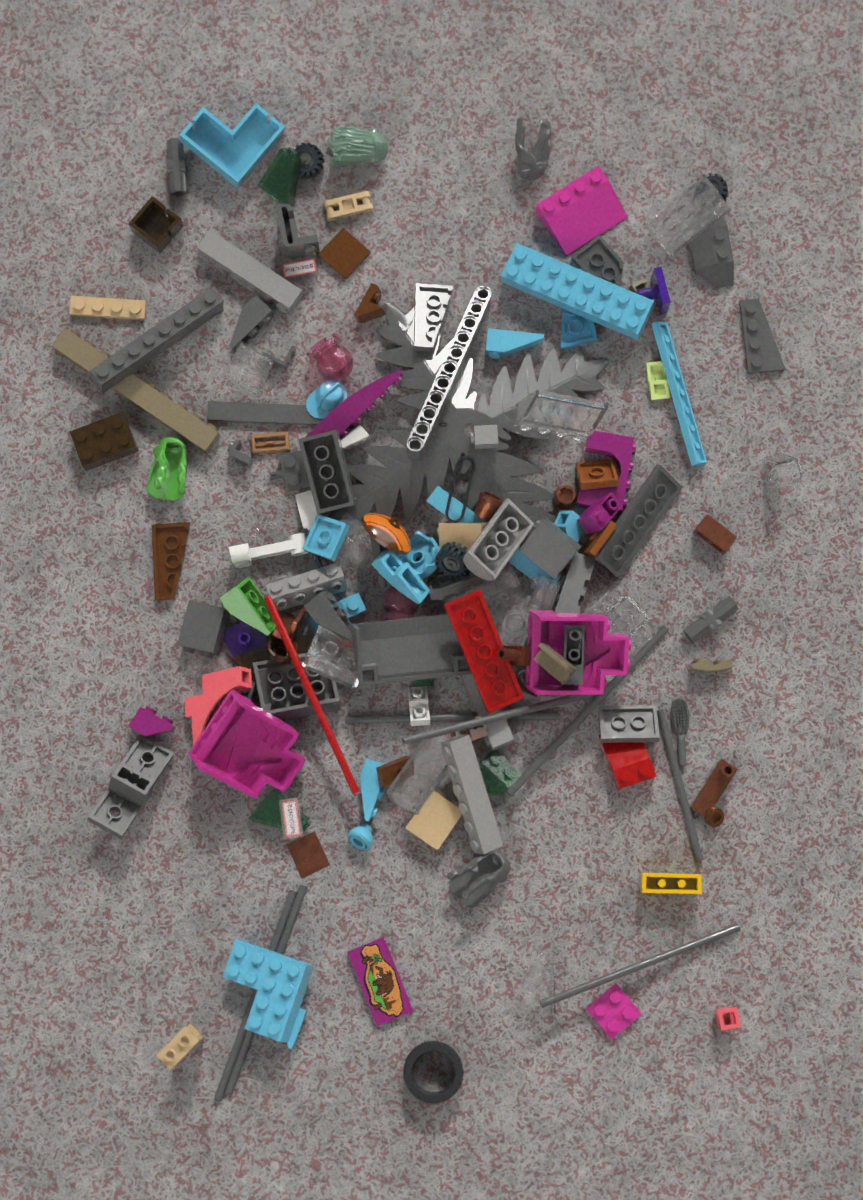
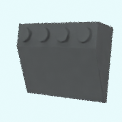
[253,649,340,721]

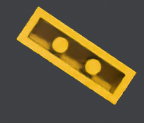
[640,873,702,894]

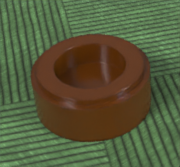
[704,807,724,827]

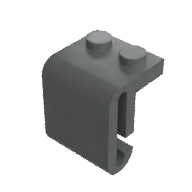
[276,204,320,259]

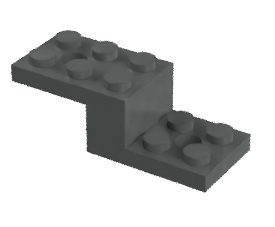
[87,734,174,839]

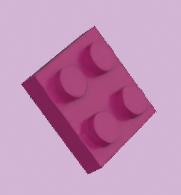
[586,983,641,1040]

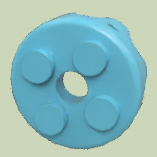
[395,531,440,579]

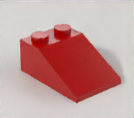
[598,735,657,790]

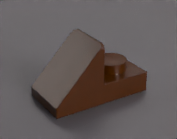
[354,283,385,323]

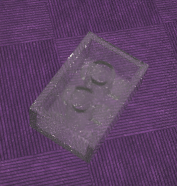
[302,625,358,690]

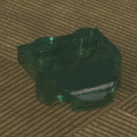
[479,750,522,797]

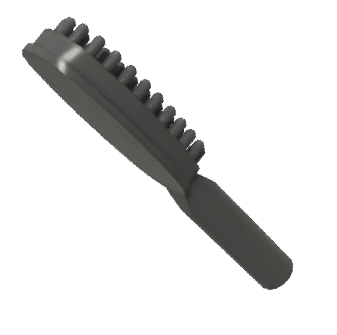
[670,698,689,766]

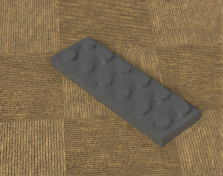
[592,464,683,579]

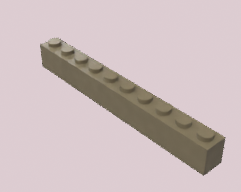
[51,328,220,455]

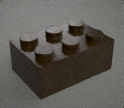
[69,412,139,471]

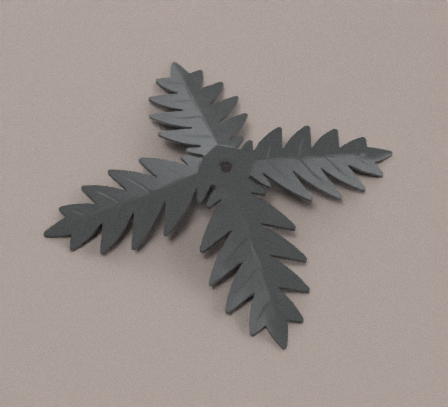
[327,303,609,574]

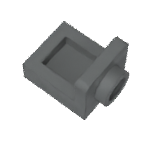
[227,438,253,468]

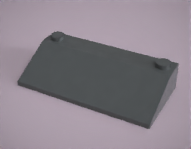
[351,614,471,686]

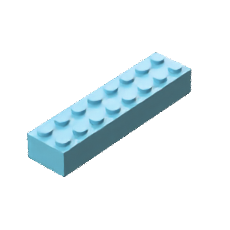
[501,243,654,341]

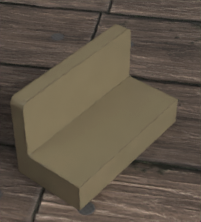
[533,643,576,684]

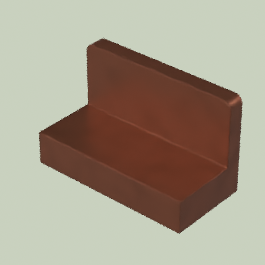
[693,514,737,555]
[273,606,306,641]

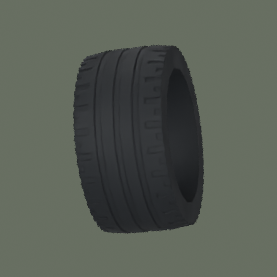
[403,1041,463,1103]

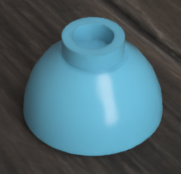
[347,824,373,850]

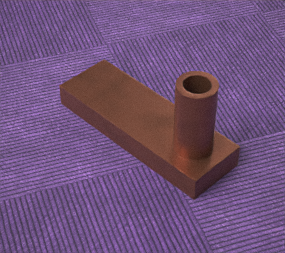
[497,646,531,666]
[690,759,738,817]

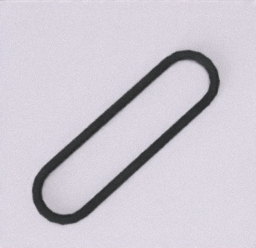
[445,457,475,523]

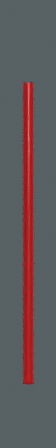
[263,595,360,794]

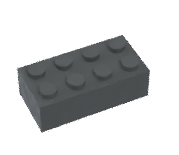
[298,430,357,514]

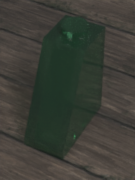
[257,147,302,207]
[248,789,311,833]

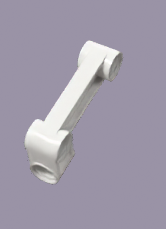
[229,533,308,568]

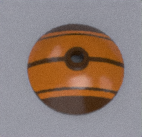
[361,513,411,555]

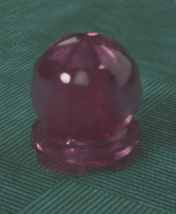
[306,333,353,382]
[380,586,420,621]

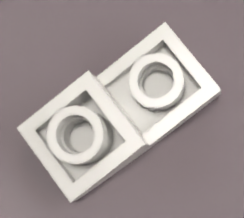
[295,490,321,533]
[407,686,430,726]

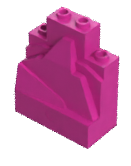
[525,610,631,695]
[188,689,306,799]

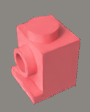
[714,1006,741,1031]

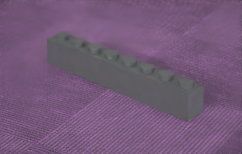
[90,287,224,394]

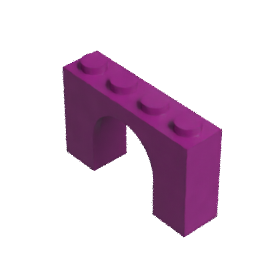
[576,430,637,514]

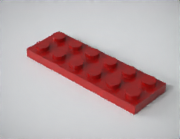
[444,589,524,713]

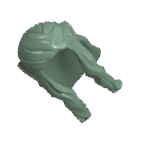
[327,126,388,168]

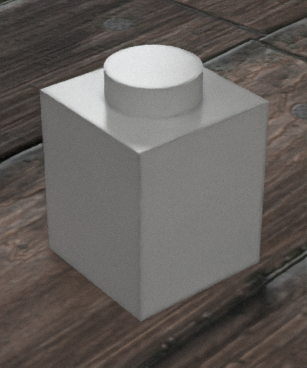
[470,425,498,449]

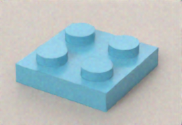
[302,514,350,561]

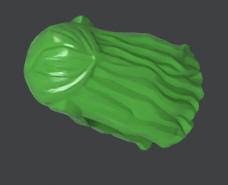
[146,437,187,501]

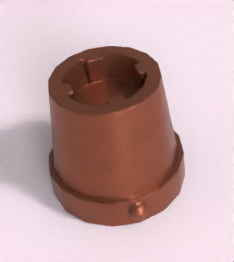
[552,485,577,510]
[474,491,504,521]

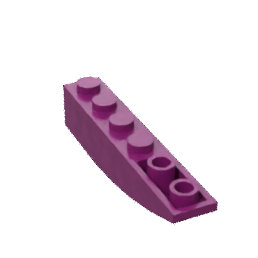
[306,370,403,439]

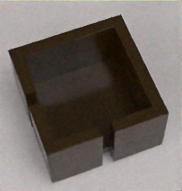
[128,196,184,253]

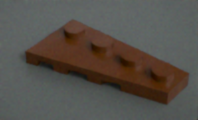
[152,522,191,601]

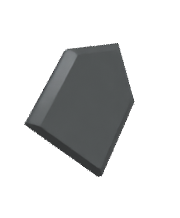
[571,234,623,287]

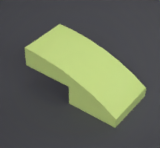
[645,361,670,400]

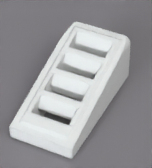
[341,425,370,452]

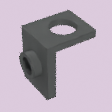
[262,345,296,370]

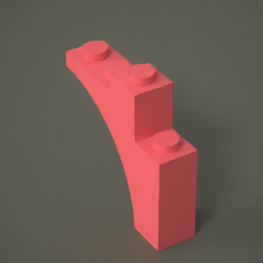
[185,666,252,746]

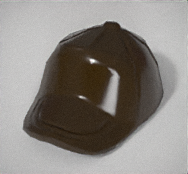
[268,635,297,665]

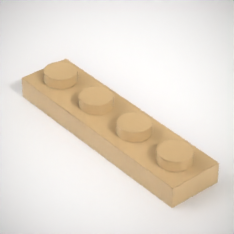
[69,296,147,320]

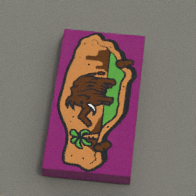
[347,937,413,1026]

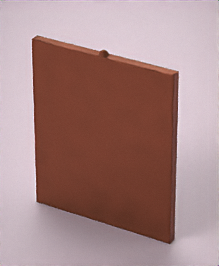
[286,831,330,878]

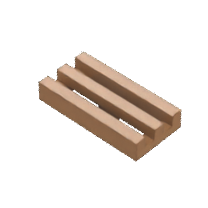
[251,431,290,454]

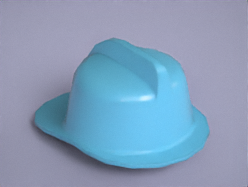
[306,380,347,419]

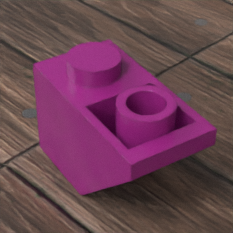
[577,492,623,534]
[128,706,176,738]

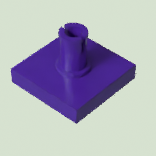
[637,267,671,314]
[223,621,268,666]

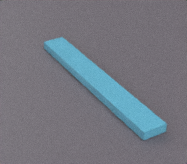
[652,321,707,466]
[426,485,560,592]

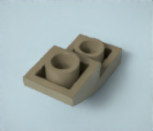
[689,657,733,673]

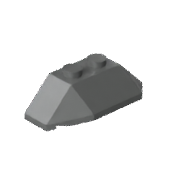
[689,214,734,288]

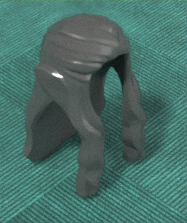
[515,117,552,180]
[447,849,510,908]

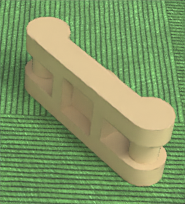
[323,191,374,222]

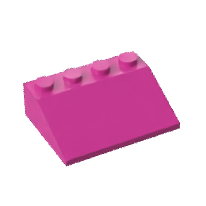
[535,166,628,256]

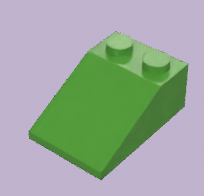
[219,576,276,635]

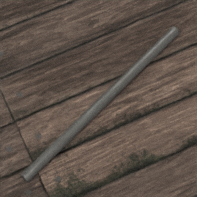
[657,709,704,862]

